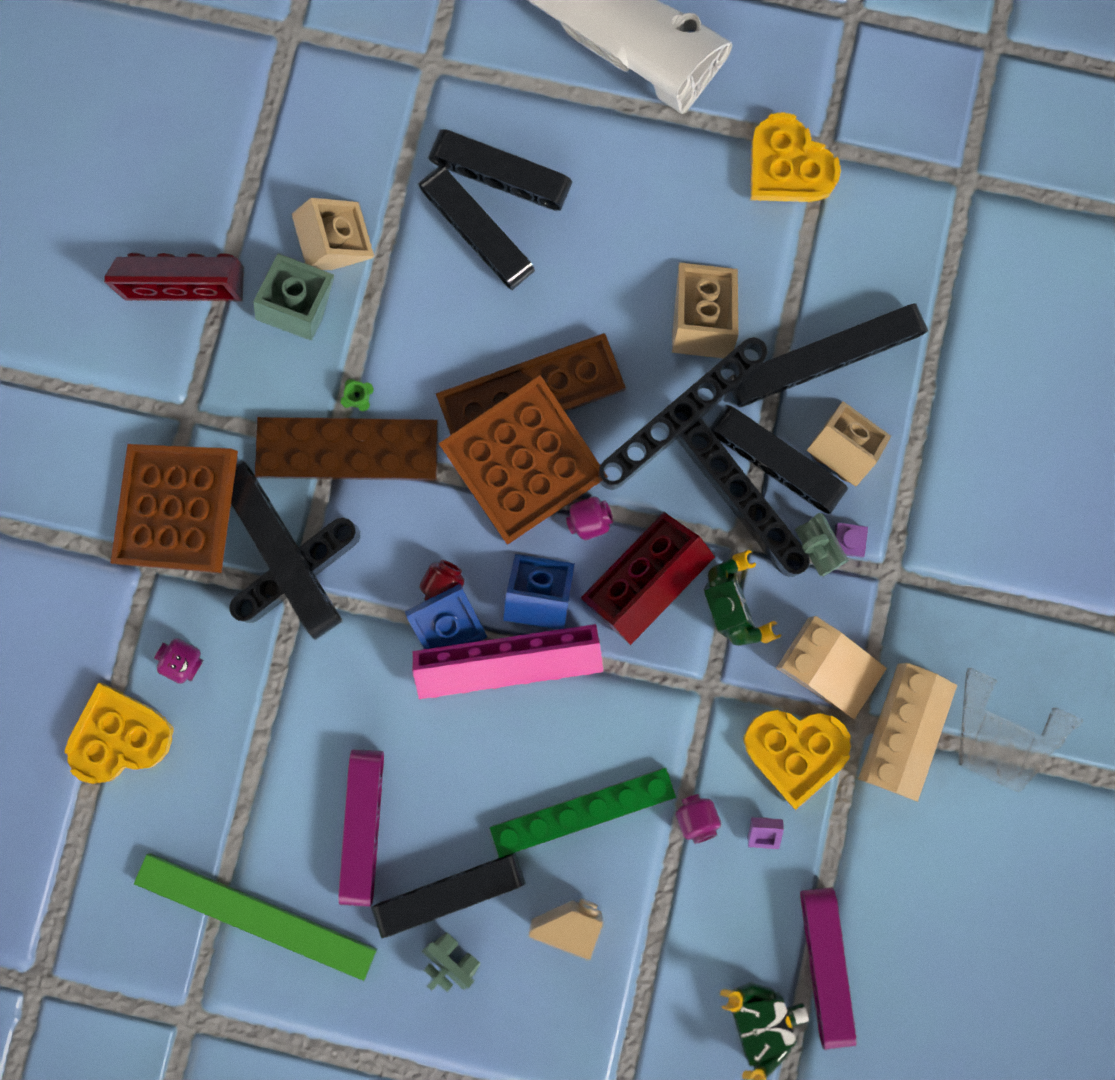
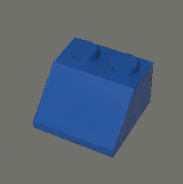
[503,554,575,629]

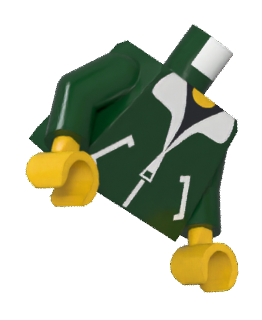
[704,550,781,646]
[720,982,809,1080]

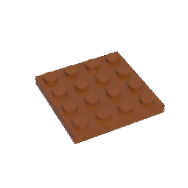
[439,375,608,545]
[110,444,238,573]

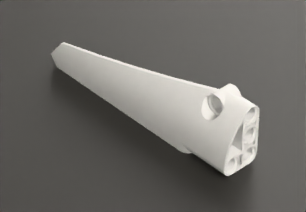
[527,0,732,114]

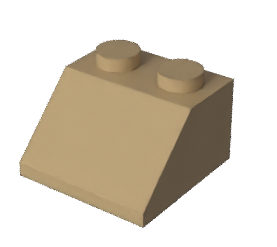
[291,198,374,270]
[807,401,891,487]
[529,899,603,960]

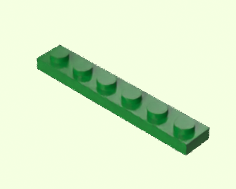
[490,767,676,858]

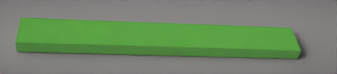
[134,853,378,981]

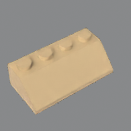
[858,663,957,802]

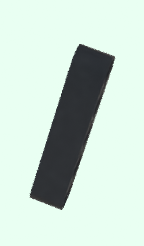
[428,129,573,211]
[418,165,535,290]
[710,405,848,514]
[229,518,360,623]
[370,853,526,938]

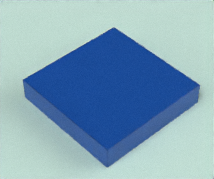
[405,584,488,649]

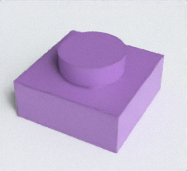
[834,523,868,558]
[747,817,784,849]

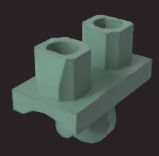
[795,513,849,577]
[422,932,480,992]

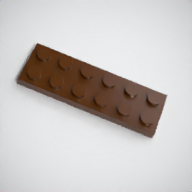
[435,333,626,435]
[255,417,438,481]

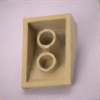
[672,262,739,358]
[776,615,887,720]

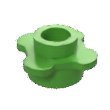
[341,379,374,411]

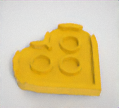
[750,112,841,202]
[65,683,174,784]
[743,710,851,810]

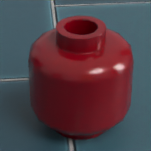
[419,560,465,601]

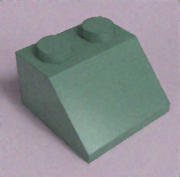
[253,253,334,341]

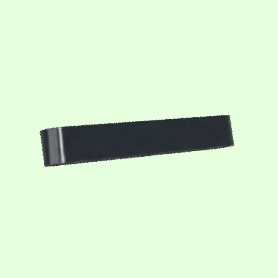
[726,303,928,408]
[598,337,768,490]
[674,408,810,577]
[231,460,342,640]

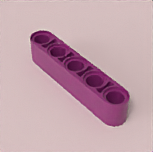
[339,749,384,907]
[800,887,857,1050]

